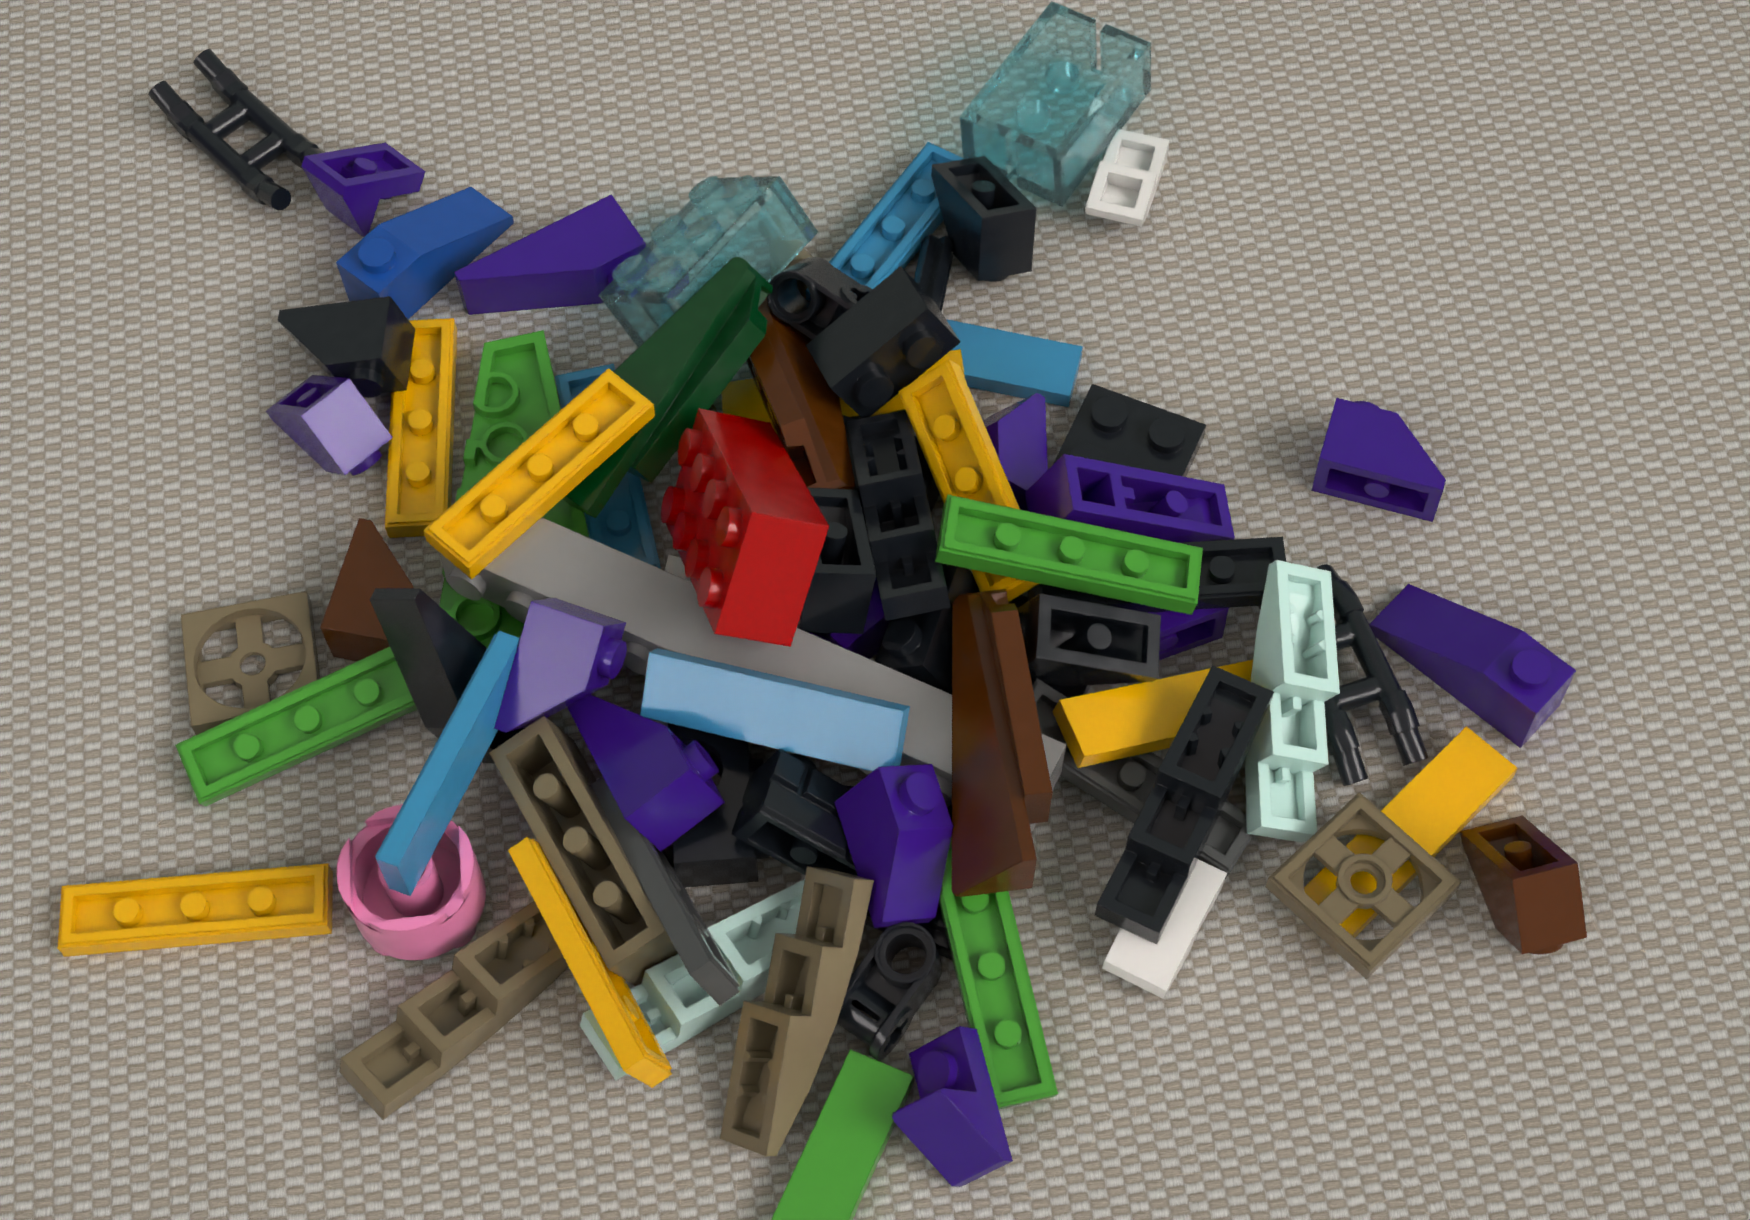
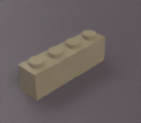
[489,716,678,986]

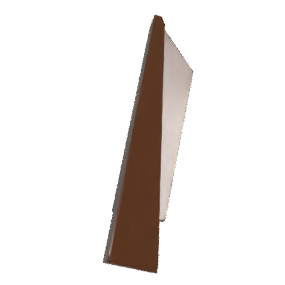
[746,297,856,490]
[952,589,1053,897]

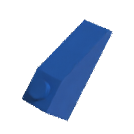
[336,187,514,319]

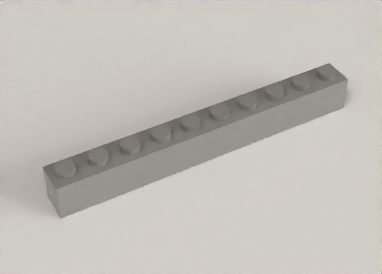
[439,518,1066,833]

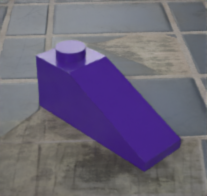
[454,194,652,315]
[1025,454,1235,543]
[1369,584,1576,748]
[567,695,725,851]

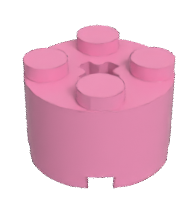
[336,804,486,960]

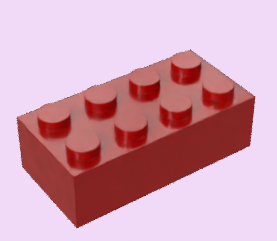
[661,408,829,647]

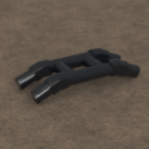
[148,49,325,210]
[1258,564,1429,786]

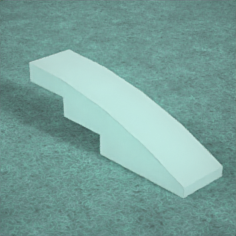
[1245,560,1340,843]
[580,879,805,1081]

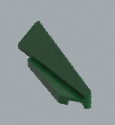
[563,257,773,518]

